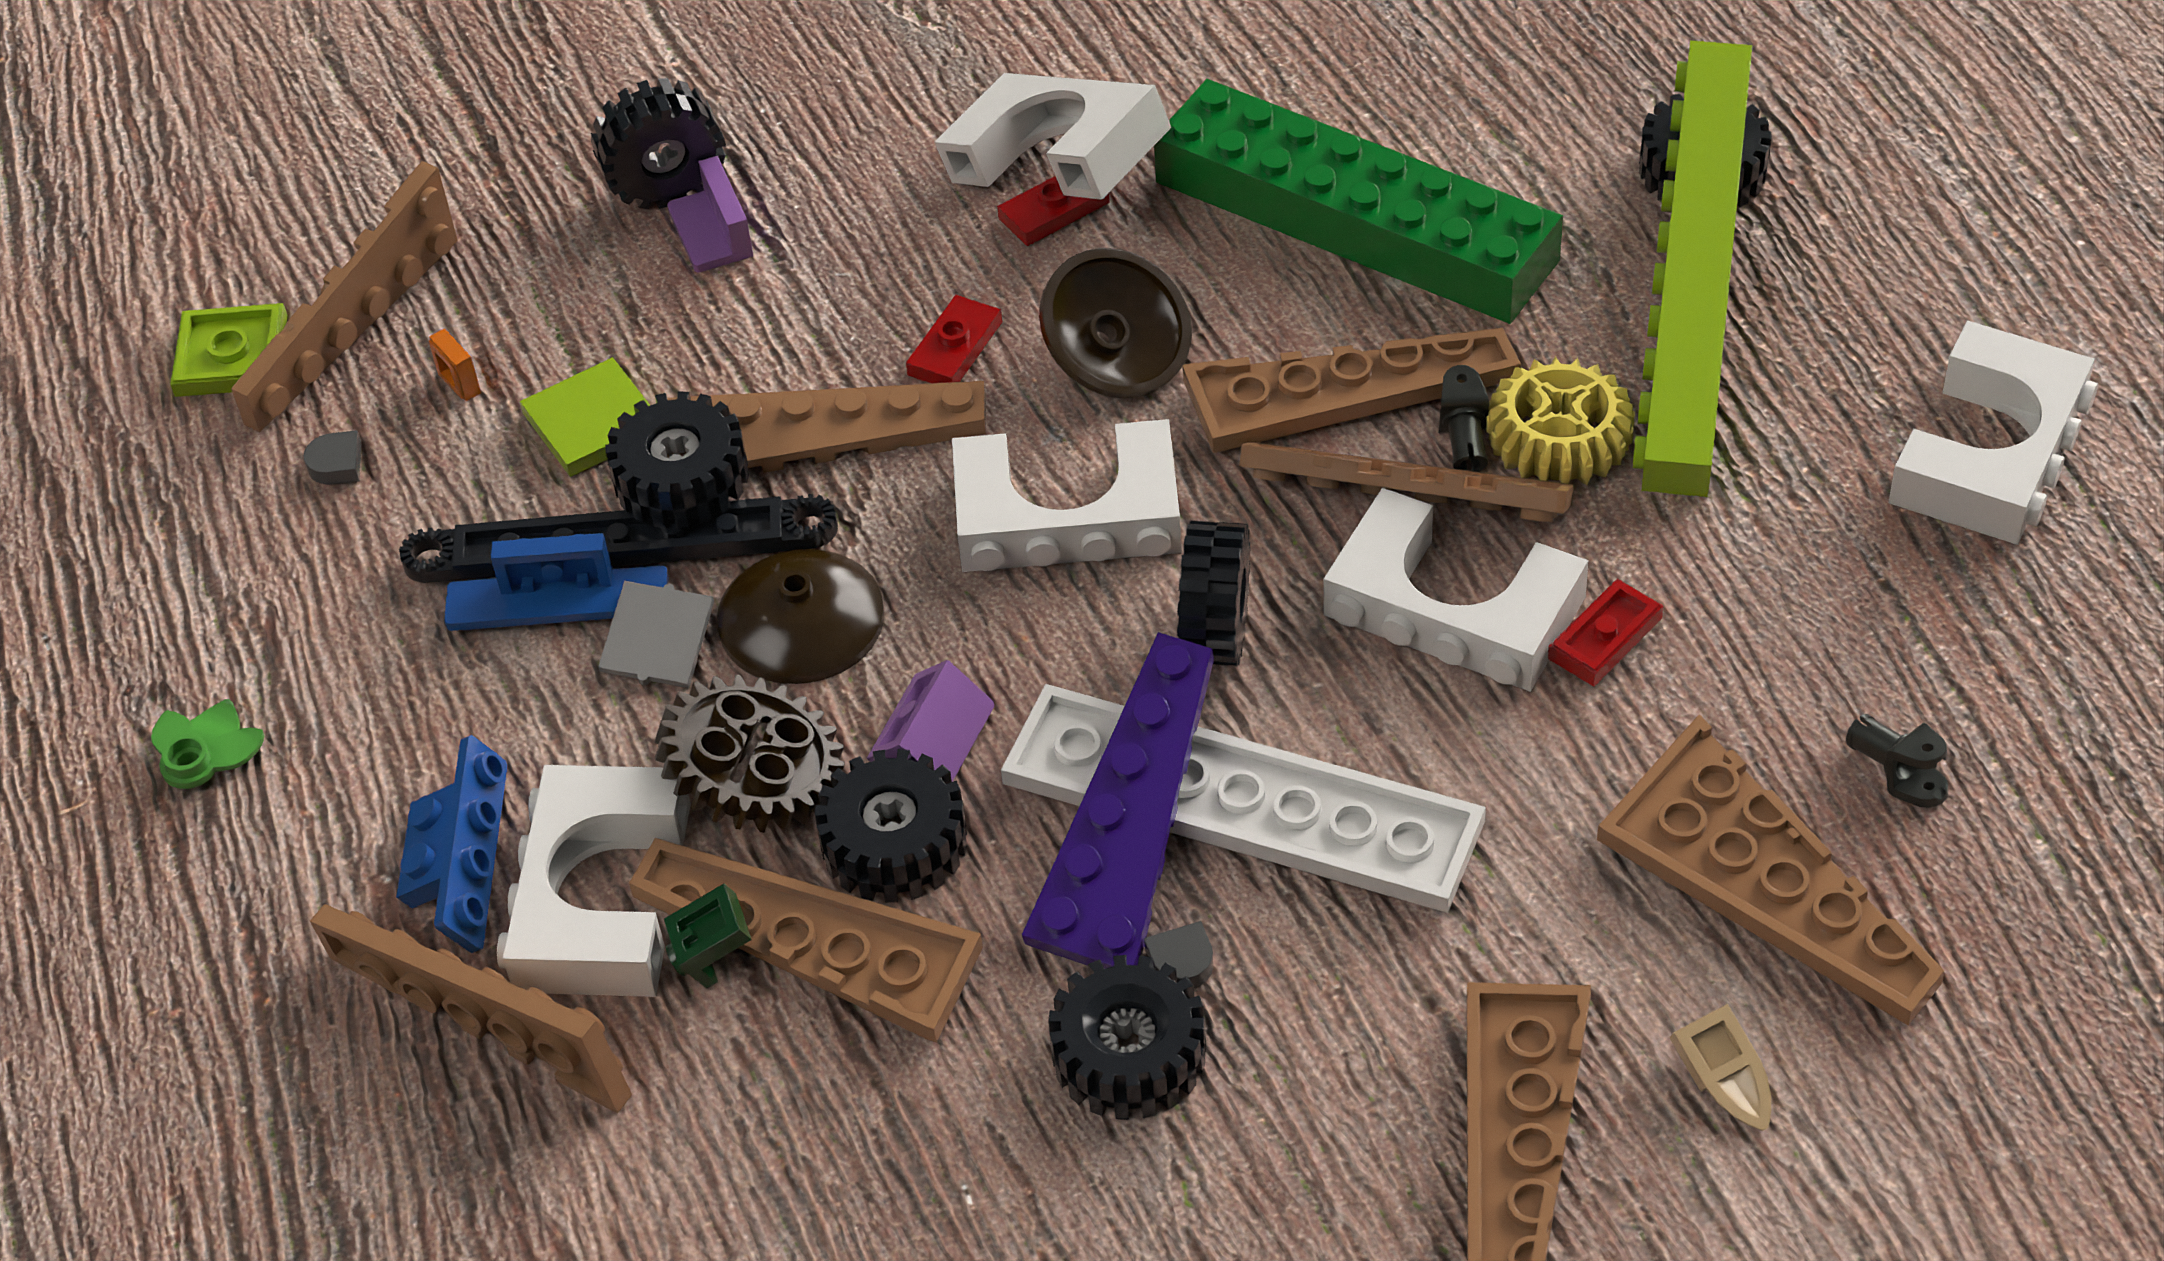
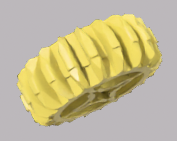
[1486,356,1635,485]

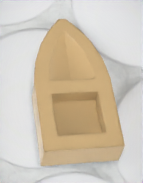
[1669,1004,1771,1131]

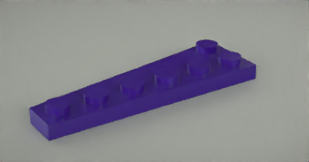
[1022,632,1214,969]

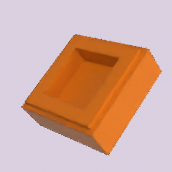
[429,328,481,401]

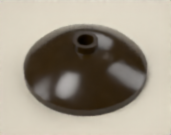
[1039,248,1192,398]
[717,549,884,684]

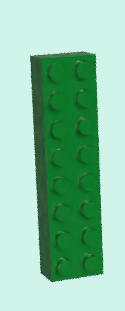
[1154,79,1563,324]

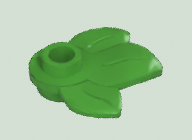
[151,699,265,789]

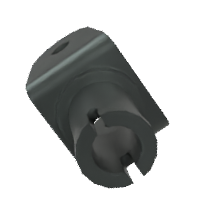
[1438,365,1489,472]
[1846,714,1948,808]

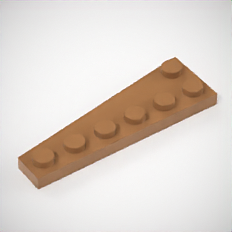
[231,161,458,432]
[1182,328,1521,453]
[667,381,986,473]
[1239,442,1574,522]
[629,838,983,1043]
[310,904,632,1113]
[1466,982,1591,1261]

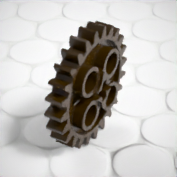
[654,675,845,833]

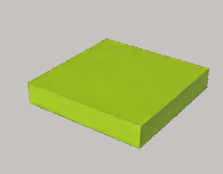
[170,303,288,397]
[520,357,650,477]

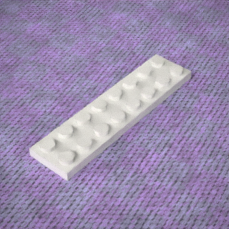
[1001,684,1486,913]

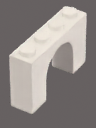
[934,73,1171,199]
[1888,320,2098,545]
[952,419,1182,572]
[1323,488,1589,692]
[497,765,691,997]

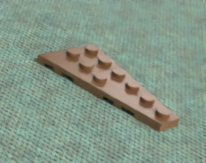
[1597,714,1945,1025]

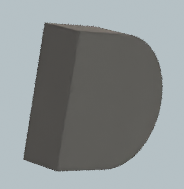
[303,430,361,485]
[1144,921,1213,988]

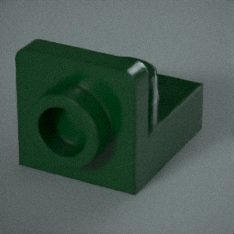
[664,883,752,989]

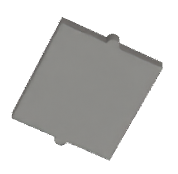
[598,581,714,688]

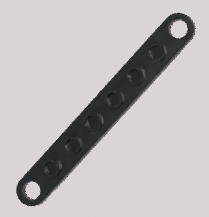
[399,494,838,583]

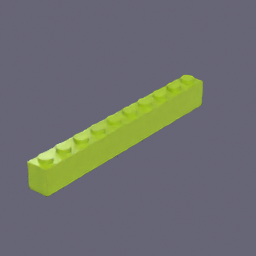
[1633,40,1752,497]

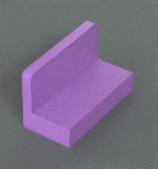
[667,156,753,272]
[867,660,994,782]

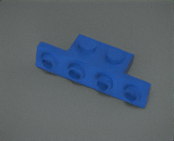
[444,533,669,631]
[396,735,507,953]

